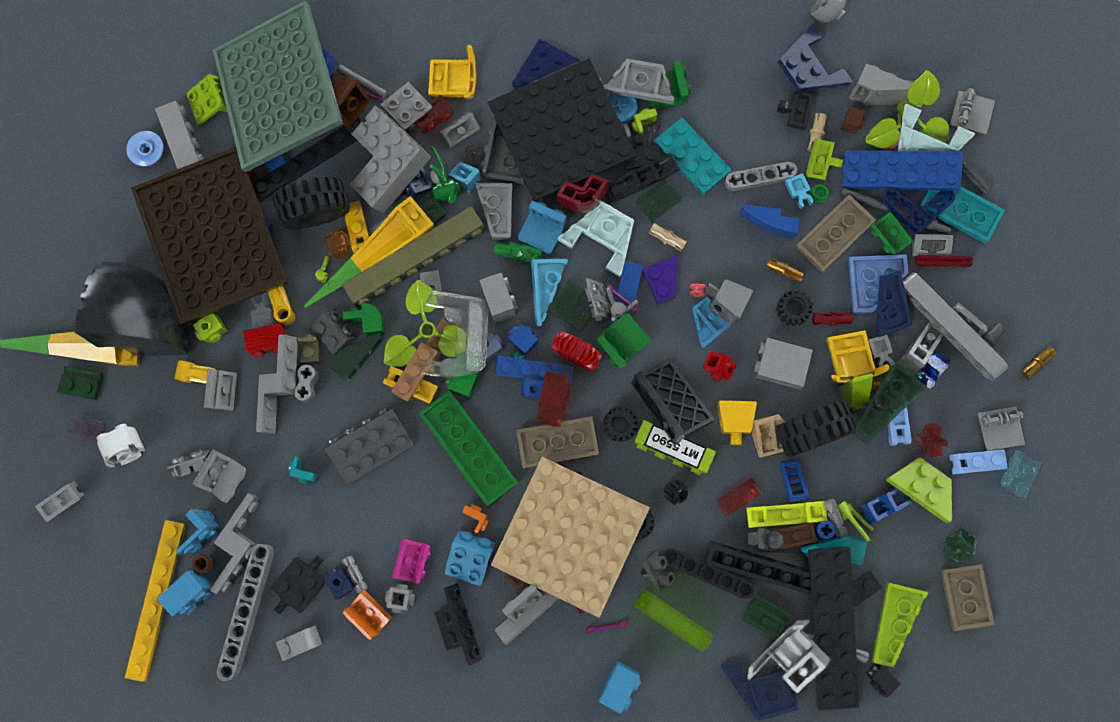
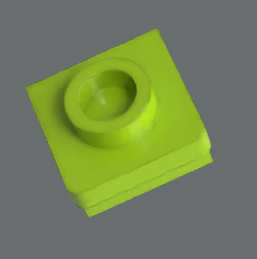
[631,108,657,137]

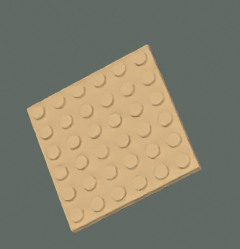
[491,457,650,618]

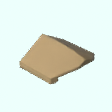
[752,415,785,458]

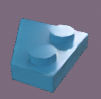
[692,296,731,349]

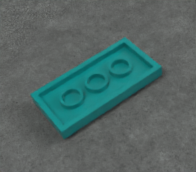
[654,117,731,196]
[918,187,1005,244]

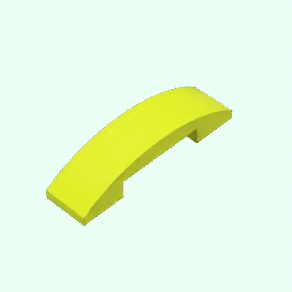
[746,501,828,528]

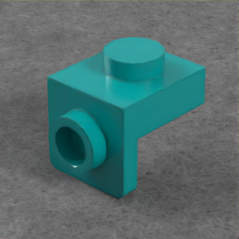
[288,457,318,485]

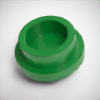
[810,184,829,203]

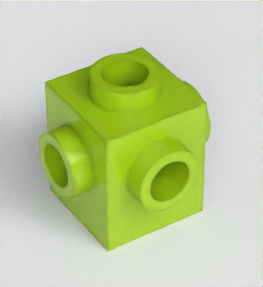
[193,313,228,344]

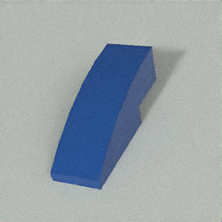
[740,205,799,238]
[859,487,915,524]

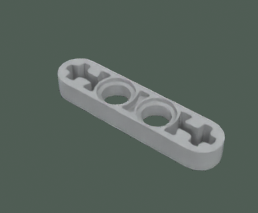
[725,162,797,191]

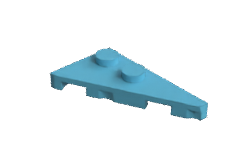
[531,259,568,327]

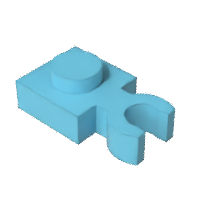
[784,173,813,209]

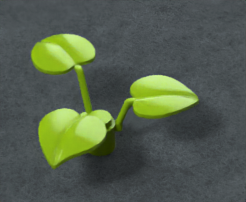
[865,70,949,149]
[384,280,473,367]

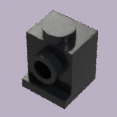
[866,664,901,698]

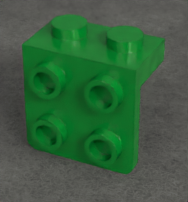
[648,60,691,110]
[596,313,650,369]

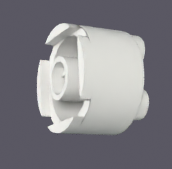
[97,424,145,467]

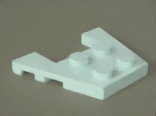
[897,103,975,152]
[557,201,634,277]

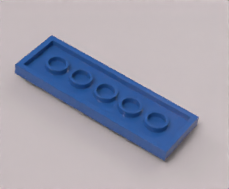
[843,150,963,191]

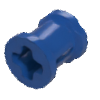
[814,521,835,539]

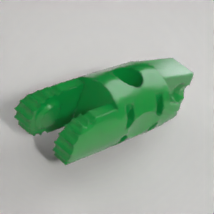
[493,242,542,262]

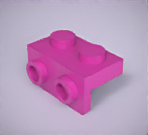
[392,538,430,584]

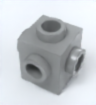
[385,584,415,614]

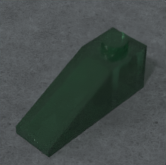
[327,333,385,382]

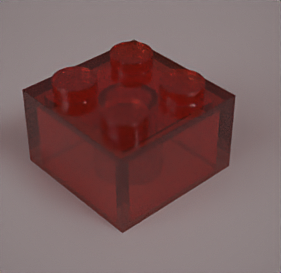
[537,371,572,428]

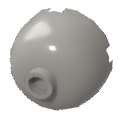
[810,0,846,23]

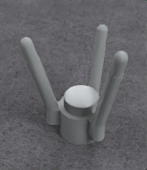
[606,287,638,322]

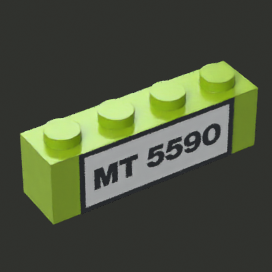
[634,420,716,476]

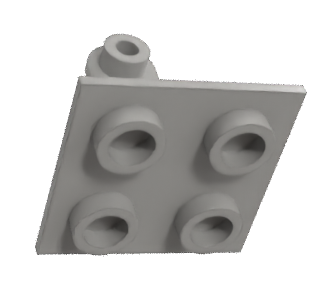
[381,82,433,131]
[950,88,995,135]
[585,278,611,322]
[978,406,1025,451]

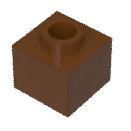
[841,106,865,134]

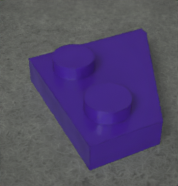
[643,256,677,305]

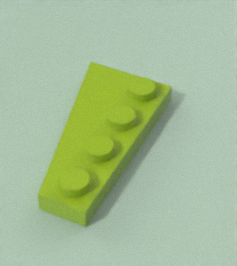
[871,582,928,668]

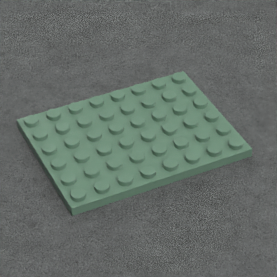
[213,1,343,172]

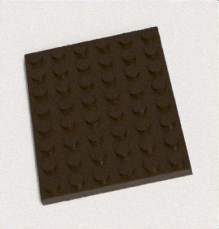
[131,147,290,326]

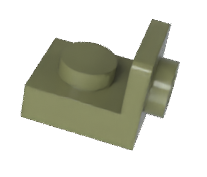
[297,334,320,364]

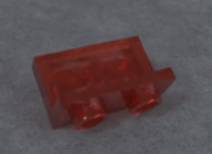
[415,95,454,134]

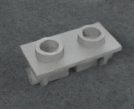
[952,302,988,336]
[167,450,209,477]

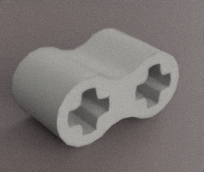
[294,365,319,403]

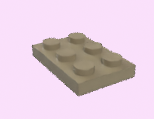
[940,564,995,631]

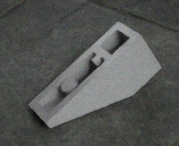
[897,321,943,377]

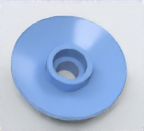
[126,131,164,167]

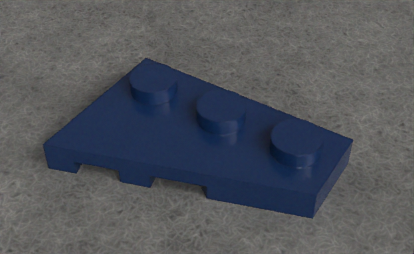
[876,270,912,337]

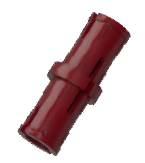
[812,311,853,326]

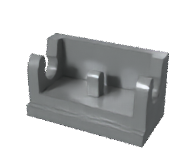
[35,481,84,522]

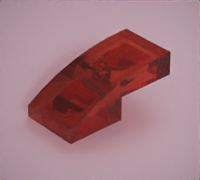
[717,477,762,516]

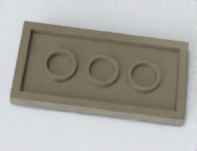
[795,195,876,273]
[516,416,599,469]

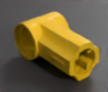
[268,287,296,326]
[174,360,215,384]

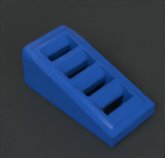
[779,460,810,504]

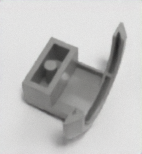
[748,620,831,693]

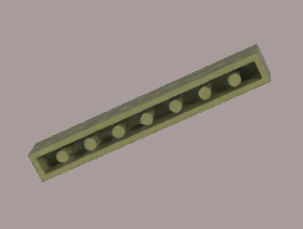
[342,206,485,307]

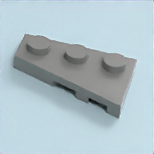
[475,183,513,240]

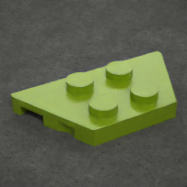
[886,458,952,523]

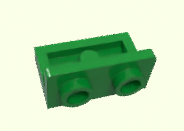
[870,211,914,255]

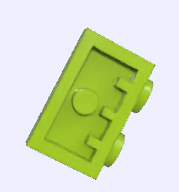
[186,74,228,125]

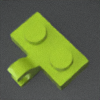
[805,139,843,180]

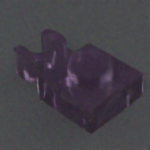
[68,419,106,441]

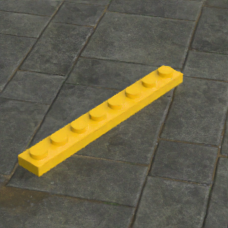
[125,520,186,682]

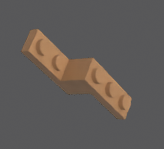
[391,314,461,403]

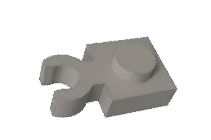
[868,335,894,368]

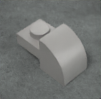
[276,626,322,661]

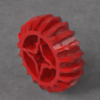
[551,332,602,371]

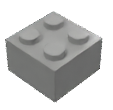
[479,273,518,324]

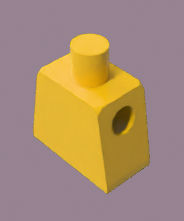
[717,401,757,445]

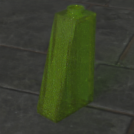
[633,589,713,652]

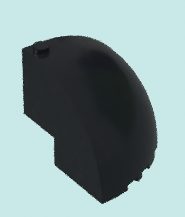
[75,261,191,356]

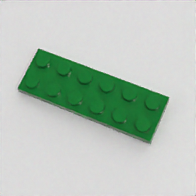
[419,390,519,507]

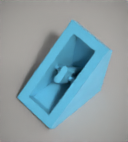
[448,162,482,194]

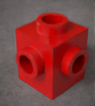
[702,351,737,382]

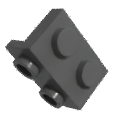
[311,310,357,355]

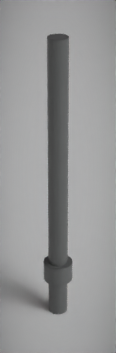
[841,188,951,235]

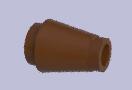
[192,554,216,574]

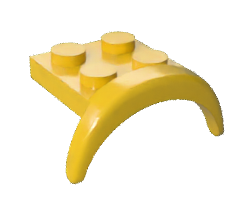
[428,45,476,99]
[826,330,889,384]

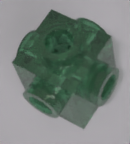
[944,527,978,565]

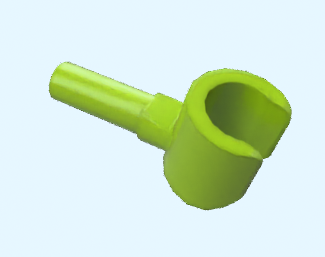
[315,256,330,283]

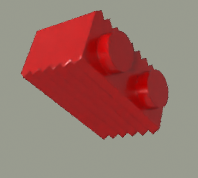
[243,323,286,358]

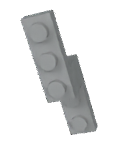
[256,334,298,434]
[210,493,260,595]

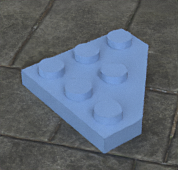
[848,255,908,314]

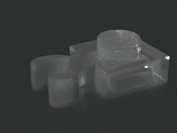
[251,295,274,329]

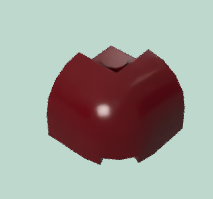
[557,174,609,213]

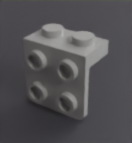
[193,449,246,503]

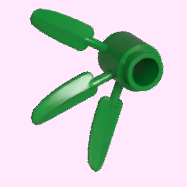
[430,147,461,204]

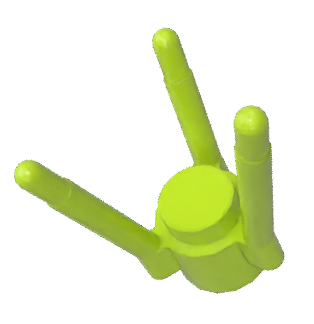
[836,501,874,542]

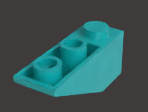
[800,535,867,567]

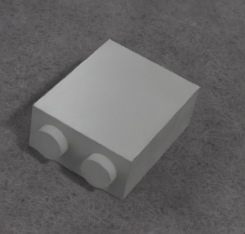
[754,338,813,390]

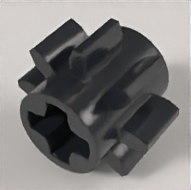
[664,479,688,505]

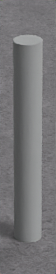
[338,65,387,98]

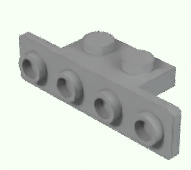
[495,584,559,645]

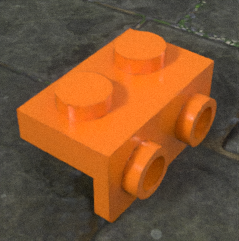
[342,590,393,640]

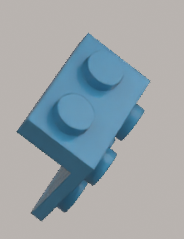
[518,201,567,254]
[176,509,220,555]
[445,530,496,586]

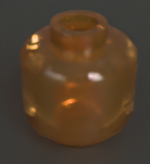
[324,230,351,259]

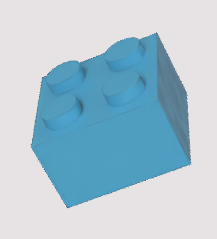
[157,570,214,617]
[598,661,641,714]

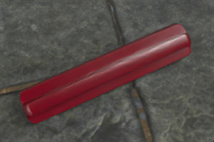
[915,255,973,267]

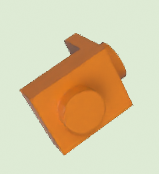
[462,504,489,534]

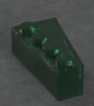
[854,360,926,444]

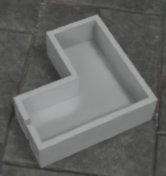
[350,106,432,213]

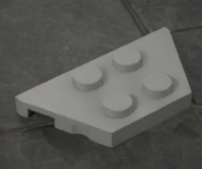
[604,59,674,104]

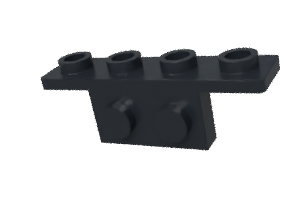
[434,584,482,665]

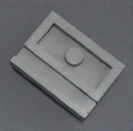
[204,369,237,411]

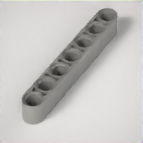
[903,272,1008,382]
[217,544,274,681]

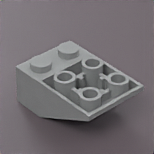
[849,64,913,106]

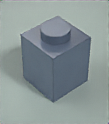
[472,332,504,364]

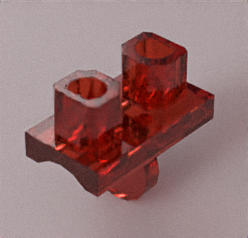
[917,423,948,457]

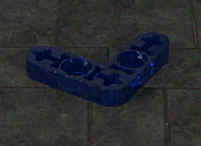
[881,188,955,233]

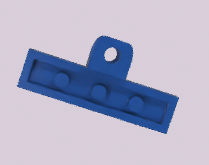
[495,356,573,398]

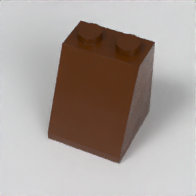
[330,73,371,129]

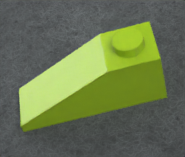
[839,373,873,411]

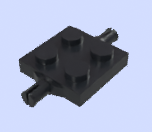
[270,555,325,614]

